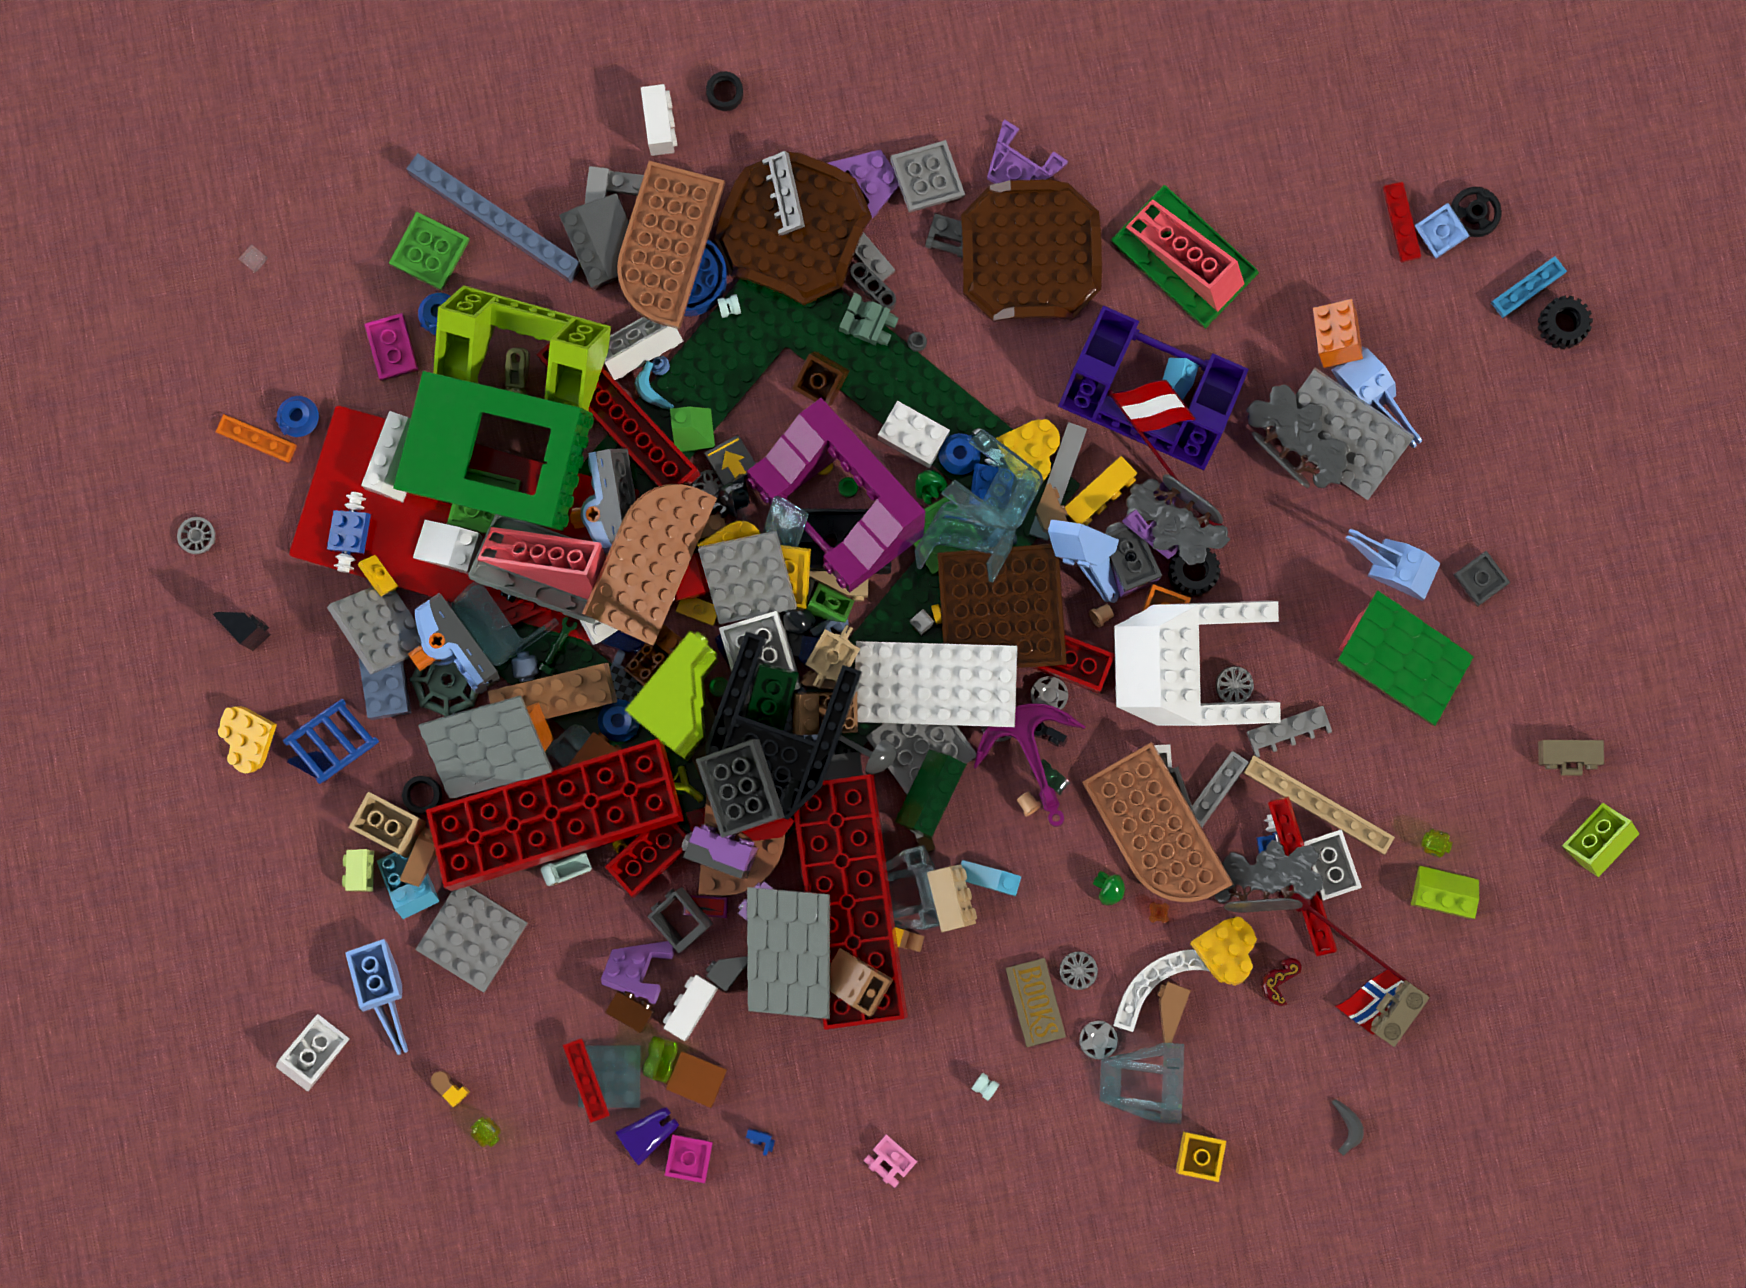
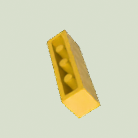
[1065,456,1137,526]

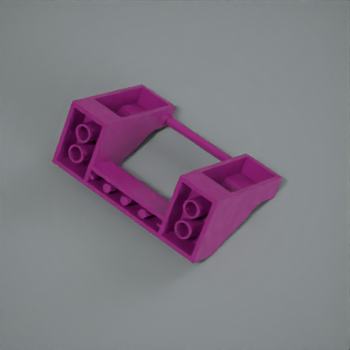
[747,398,925,593]

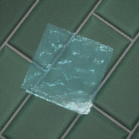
[578,1045,641,1108]

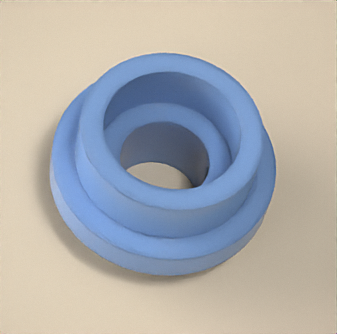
[651,356,670,375]

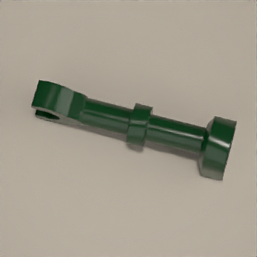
[538,617,578,676]

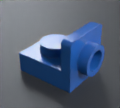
[746,1128,775,1156]

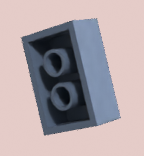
[359,659,412,720]

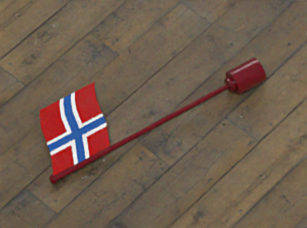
[1278,885,1430,1035]

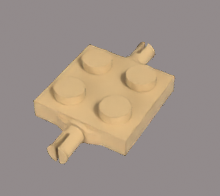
[805,625,860,689]

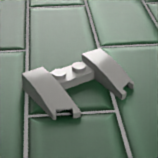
[585,166,644,204]

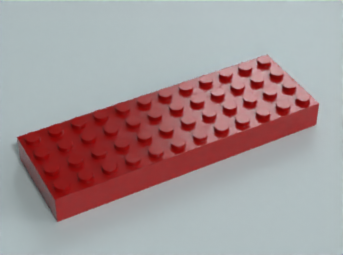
[426,738,684,891]
[794,774,908,1030]

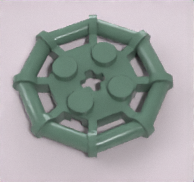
[410,662,479,717]

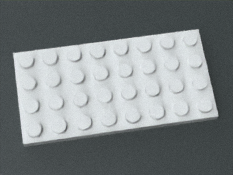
[855,641,1018,727]

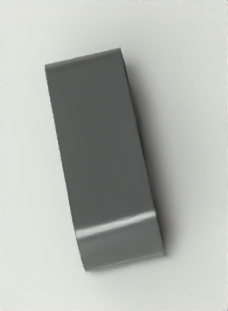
[851,262,896,311]

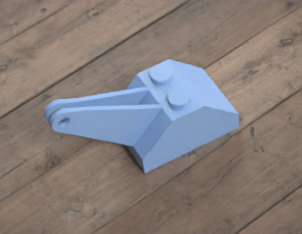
[1331,346,1422,448]
[1048,520,1119,603]
[1345,529,1440,601]
[345,939,408,1055]

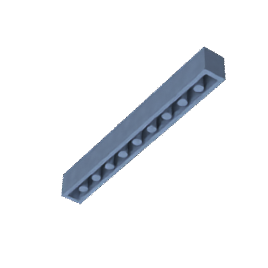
[406,153,582,283]

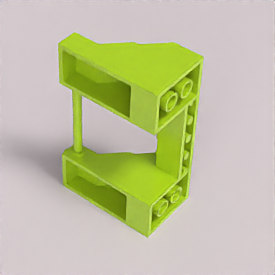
[433,285,611,411]
[625,631,719,761]

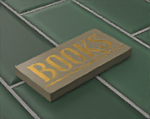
[1005,958,1066,1047]

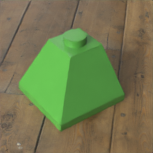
[670,407,715,452]
[806,583,855,623]

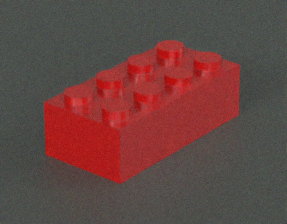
[1030,635,1115,694]

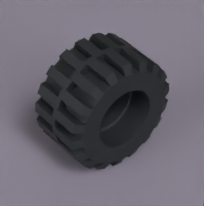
[1537,295,1593,349]
[1168,548,1221,597]

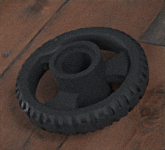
[1451,187,1502,237]

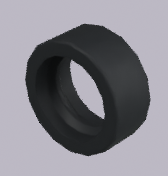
[706,71,744,111]
[402,776,442,815]

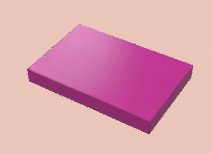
[364,313,419,381]

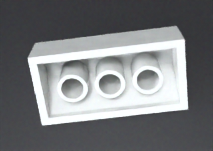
[604,317,683,380]
[361,411,411,503]

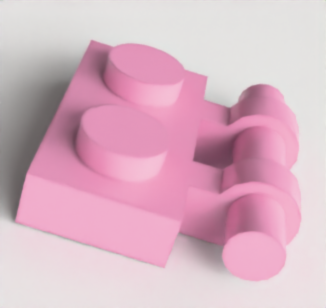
[864,1134,917,1188]

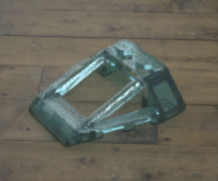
[886,845,940,930]
[1100,1043,1184,1124]

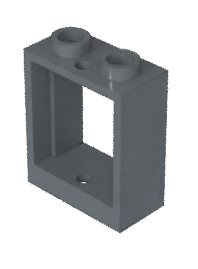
[647,887,714,953]

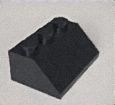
[213,612,271,651]

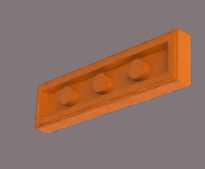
[215,414,297,463]

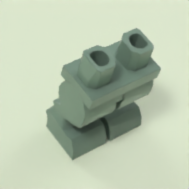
[839,292,899,346]

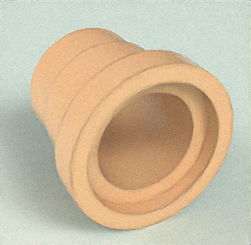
[1089,604,1114,628]
[1017,791,1042,817]

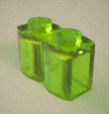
[643,1036,678,1083]

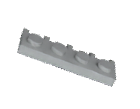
[762,151,805,235]
[1247,706,1332,758]

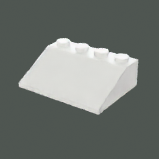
[719,611,802,705]

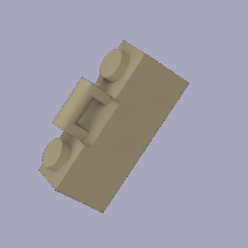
[1538,740,1604,776]
[1370,980,1430,1047]

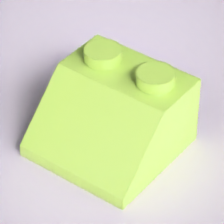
[342,849,374,892]

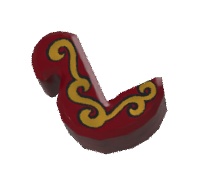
[1261,958,1302,1006]

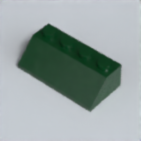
[895,749,967,839]

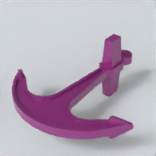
[974,703,1086,827]

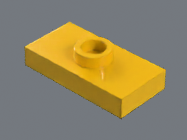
[358,555,398,597]
[676,598,717,626]

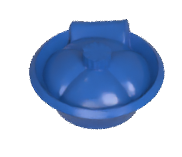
[418,293,451,336]
[275,396,319,437]
[939,433,982,475]
[598,699,641,742]

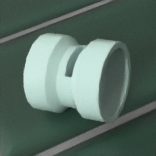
[717,294,741,318]
[971,1072,999,1101]

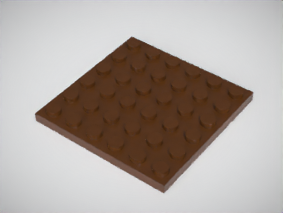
[937,544,1067,668]

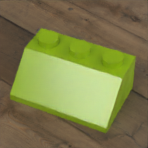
[1562,803,1639,877]
[1411,866,1479,919]

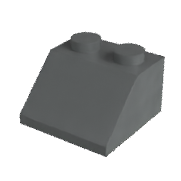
[706,956,748,991]

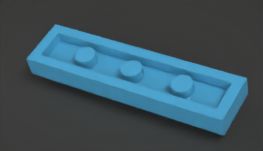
[1491,256,1567,318]

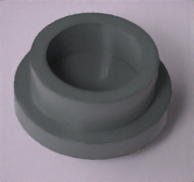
[907,332,927,352]

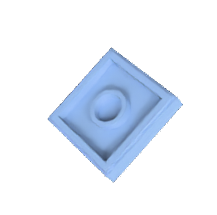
[1414,203,1470,259]

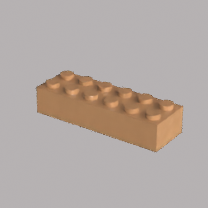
[488,663,617,719]

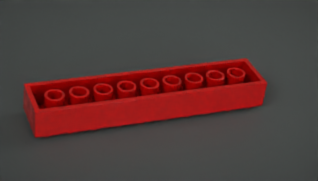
[536,343,701,487]

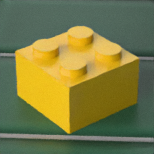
[1176,1131,1226,1182]

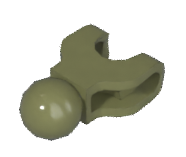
[505,347,530,395]

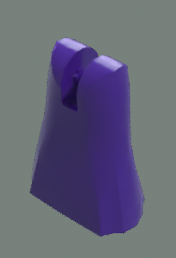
[615,1107,679,1166]

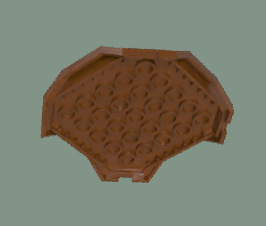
[715,151,872,306]
[961,179,1102,322]

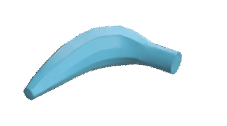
[635,361,674,410]

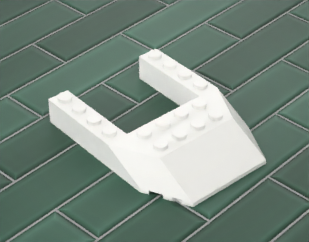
[1114,600,1281,726]

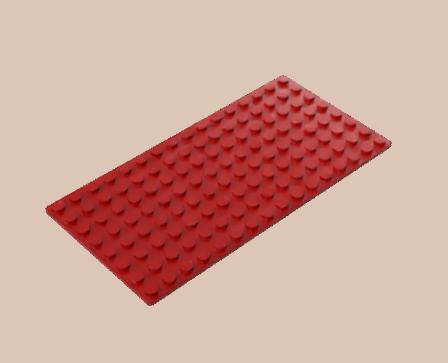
[289,406,640,642]

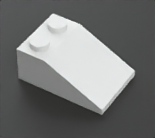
[413,520,483,574]
[276,1014,350,1091]

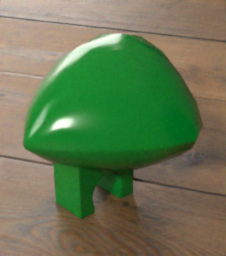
[915,469,948,505]
[1093,871,1125,906]

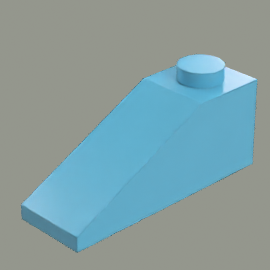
[1163,358,1199,400]
[961,860,1021,897]

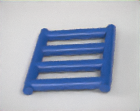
[283,699,379,784]

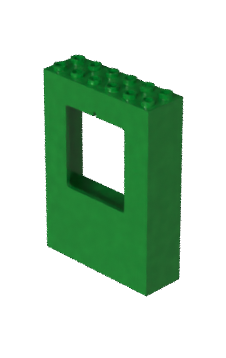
[393,371,594,531]

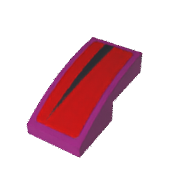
[683,895,728,918]

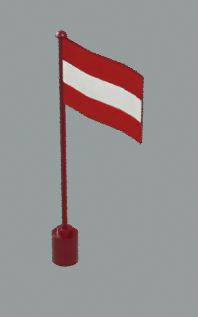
[1107,380,1222,528]

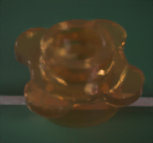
[1149,903,1169,923]

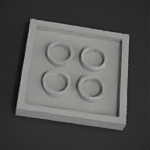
[890,140,965,213]

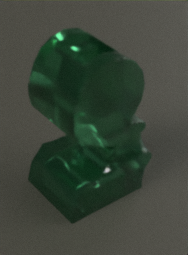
[1030,759,1070,796]

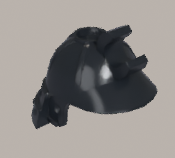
[712,474,750,519]

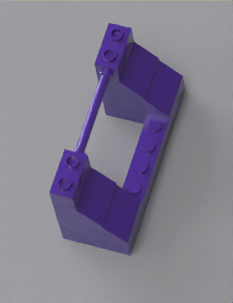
[1058,305,1249,470]

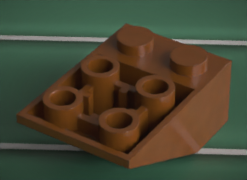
[623,624,683,687]

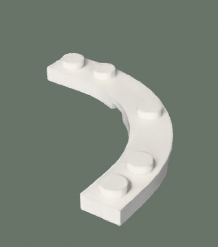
[1113,950,1210,1032]

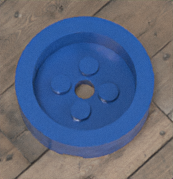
[684,240,727,317]

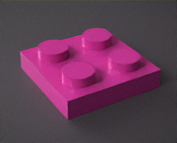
[665,1134,713,1183]

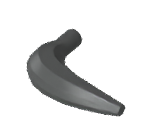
[1332,1099,1364,1156]

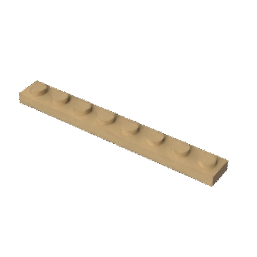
[1243,756,1395,855]

